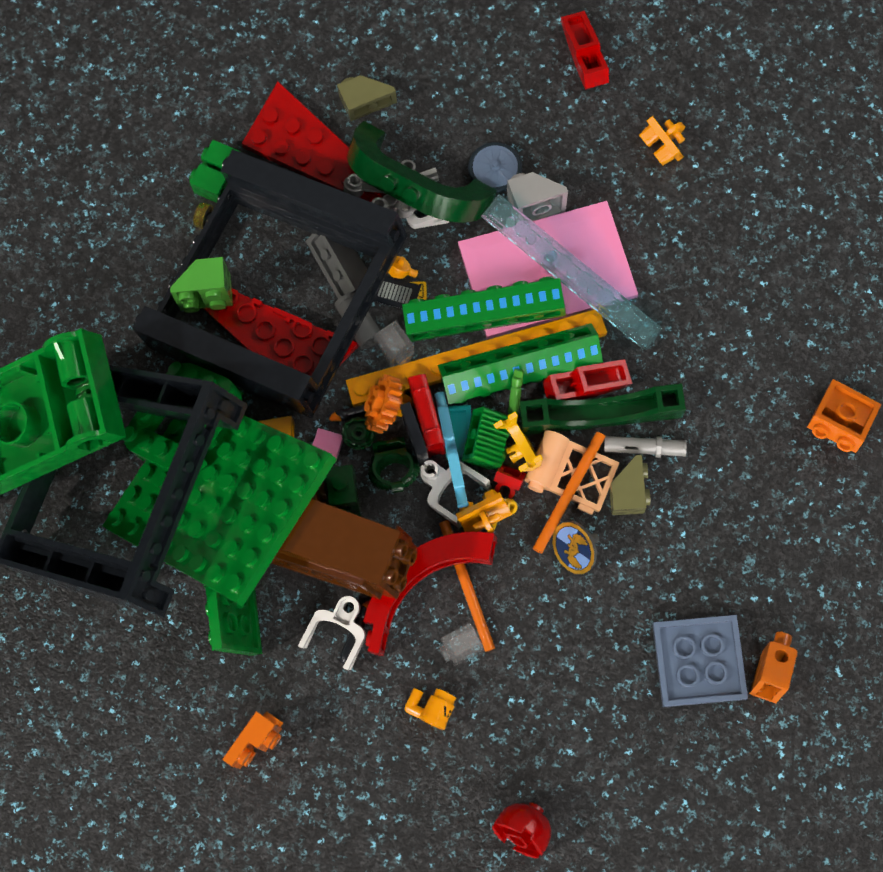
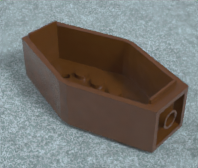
[271,499,417,599]

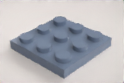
[652,615,748,708]

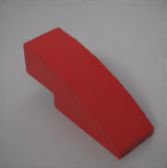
[561,11,609,89]
[542,359,633,400]

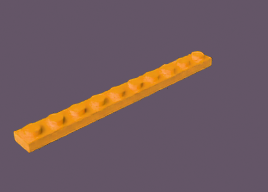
[346,308,607,407]

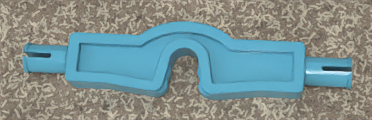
[434,392,469,508]

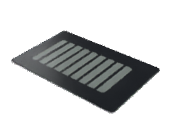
[374,276,421,309]

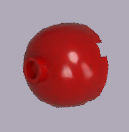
[492,802,551,858]

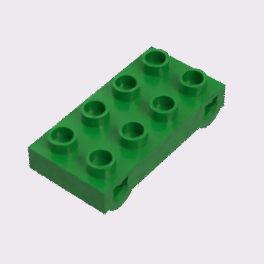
[0,328,126,495]

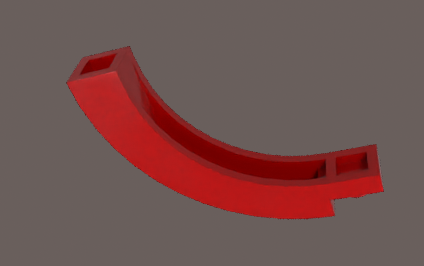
[363,532,497,657]

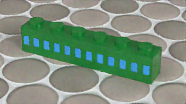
[402,276,566,342]
[438,323,603,404]

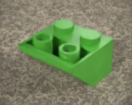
[170,257,233,313]

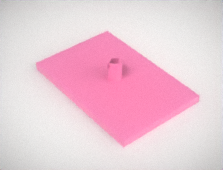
[458,201,638,339]

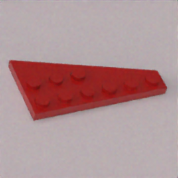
[242,82,386,202]
[203,289,359,376]

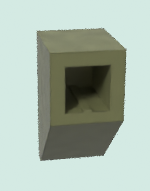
[609,455,651,515]

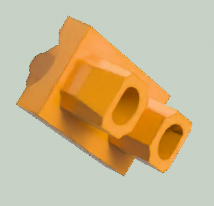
[639,116,685,165]
[456,489,512,533]

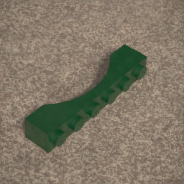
[519,384,686,435]

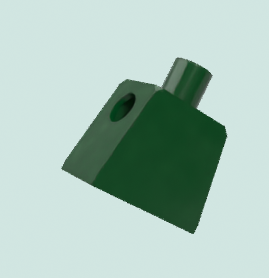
[326,465,361,517]

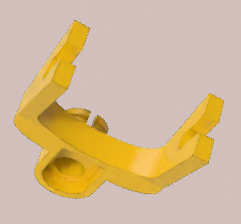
[493,412,543,472]

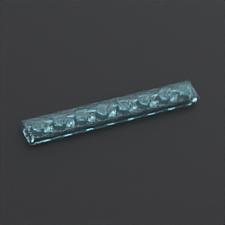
[481,194,663,350]

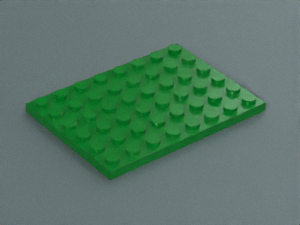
[102,416,337,607]

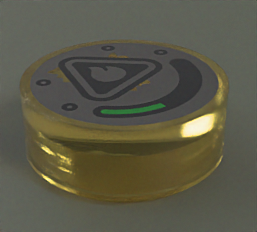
[193,202,213,229]

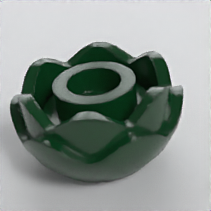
[342,417,375,450]

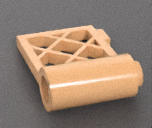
[525,430,620,515]

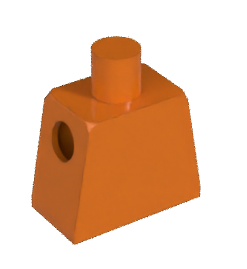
[749,632,797,703]

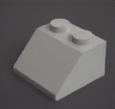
[507,172,568,226]

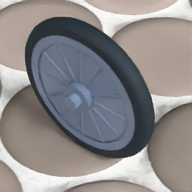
[468,142,522,193]

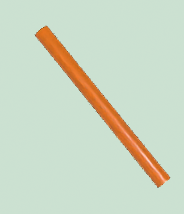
[532,432,606,554]
[439,520,495,652]

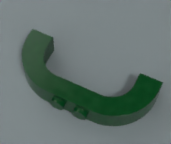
[347,121,497,222]

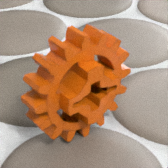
[364,374,403,434]

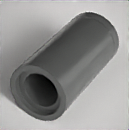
[334,291,383,349]

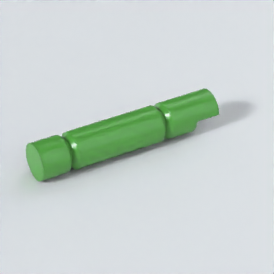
[508,369,524,421]

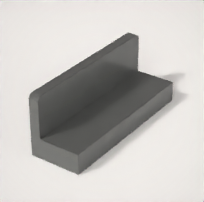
[305,233,367,299]

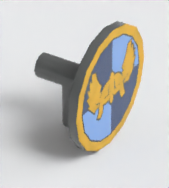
[552,521,599,574]

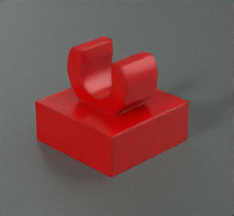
[493,464,527,499]

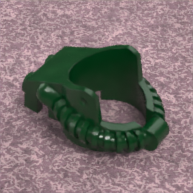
[368,437,420,493]

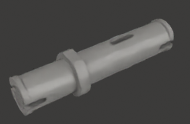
[604,436,687,458]

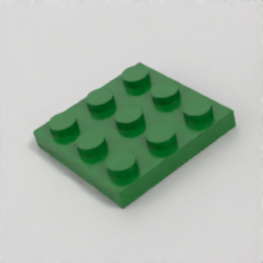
[203,585,262,656]

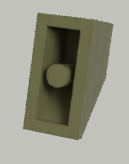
[337,75,397,121]

